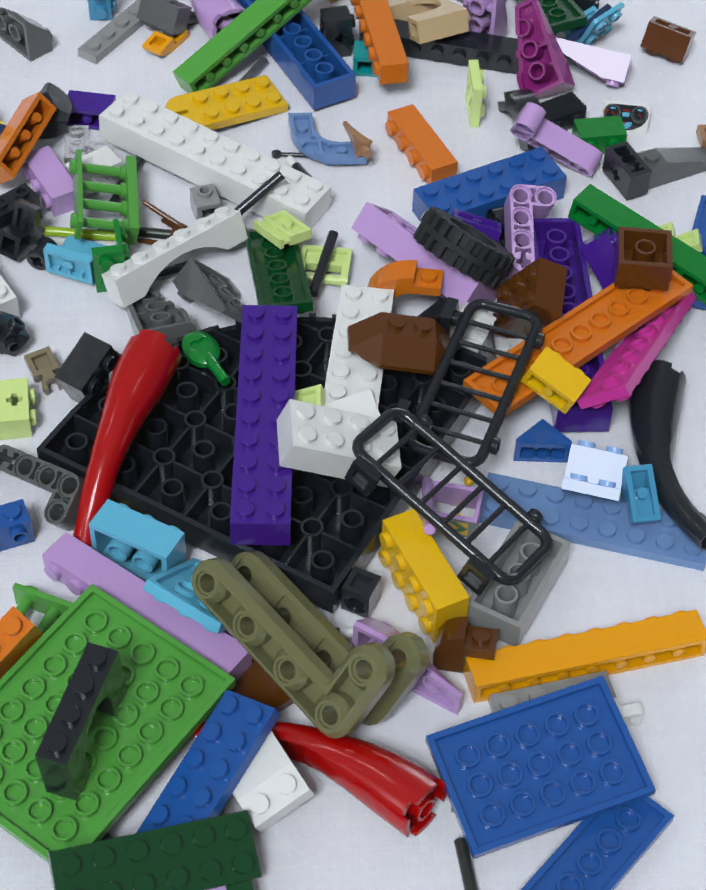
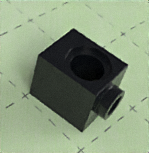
[341,566,382,618]

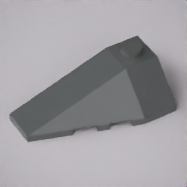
[0,7,53,62]
[637,147,706,190]
[125,288,193,345]

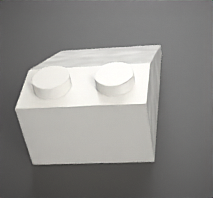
[233,731,315,833]

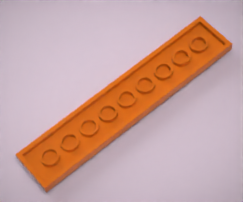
[463,270,693,417]

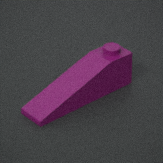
[515,0,575,99]

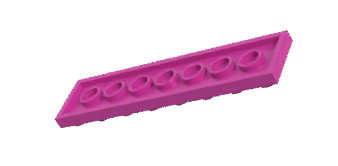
[577,289,696,409]

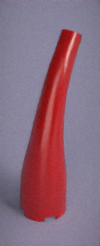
[73,329,181,547]
[195,721,447,838]

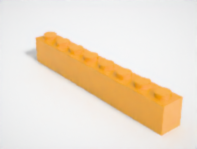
[463,609,706,703]

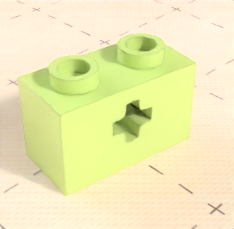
[0,378,37,440]

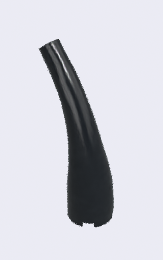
[629,360,706,550]

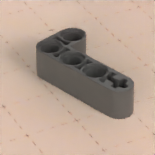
[0,445,84,531]

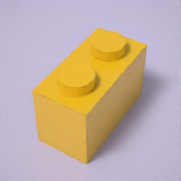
[521,346,591,414]

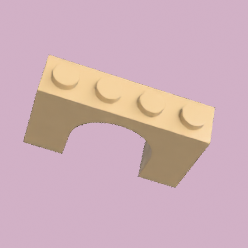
[387,0,470,44]

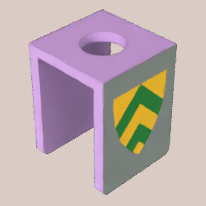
[433,481,484,539]

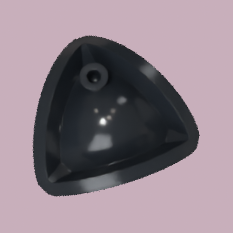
[38,82,72,139]

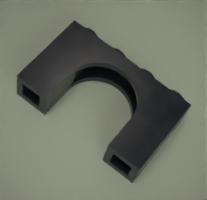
[35,642,127,801]

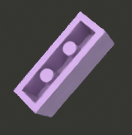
[20,145,74,217]

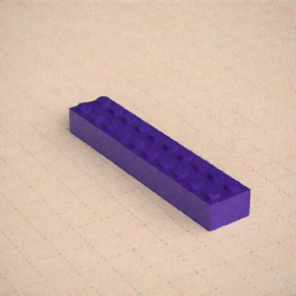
[533,218,613,432]
[230,305,297,546]

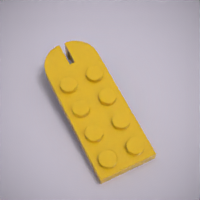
[166,75,289,130]

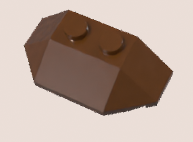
[347,312,455,375]

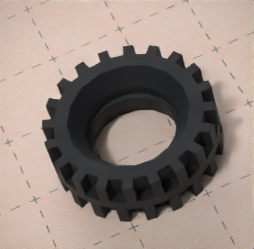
[413,206,516,288]

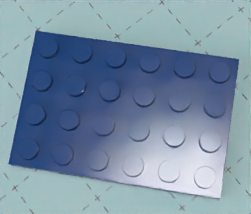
[425,675,656,859]

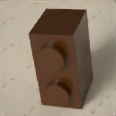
[640,16,696,63]

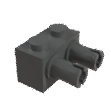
[137,0,197,37]

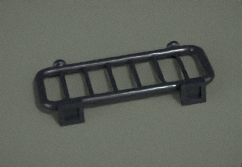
[392,297,545,467]
[344,408,552,596]

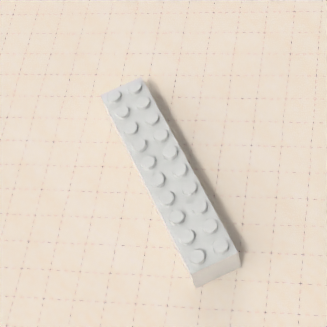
[99,90,331,228]

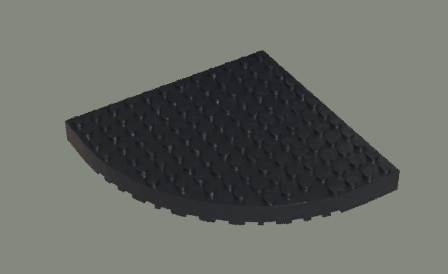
[36,313,487,614]

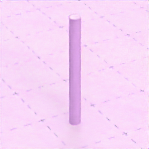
[422,477,436,535]

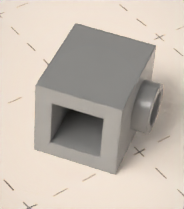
[189,183,221,220]

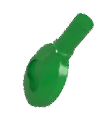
[182,331,231,386]

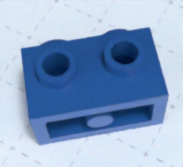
[0,499,35,552]

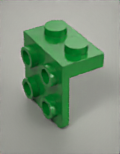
[91,218,130,293]

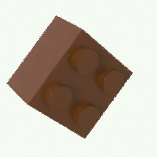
[614,226,673,291]

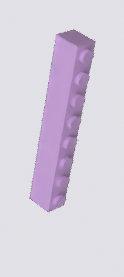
[42,532,252,681]

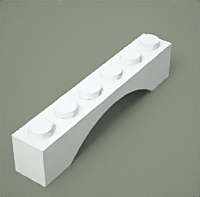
[101,206,248,308]

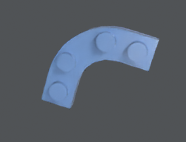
[288,113,367,166]

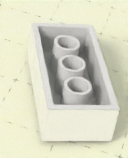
[277,399,402,488]

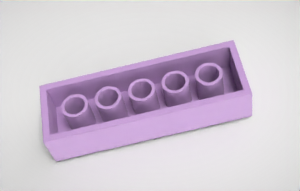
[351,202,497,312]

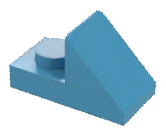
[621,464,662,525]

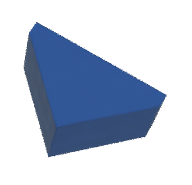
[513,419,572,463]

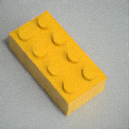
[378,509,470,644]

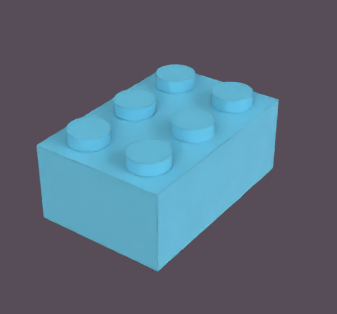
[89,499,187,582]

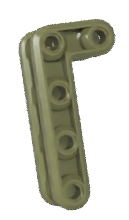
[192,550,429,739]

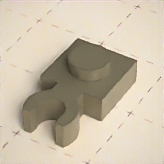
[24,346,63,395]

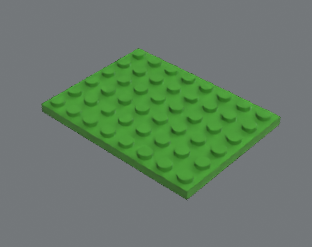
[0,584,236,863]

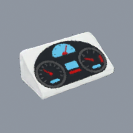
[601,100,651,134]

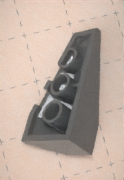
[173,257,242,323]

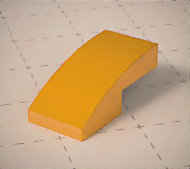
[142,30,189,56]

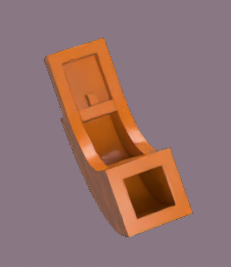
[367,260,444,298]

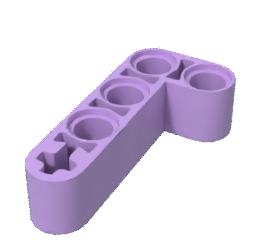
[510,102,603,177]
[504,184,557,279]

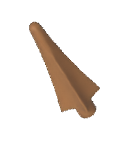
[343,121,373,159]

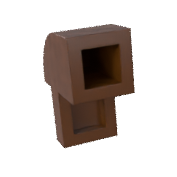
[433,617,499,673]

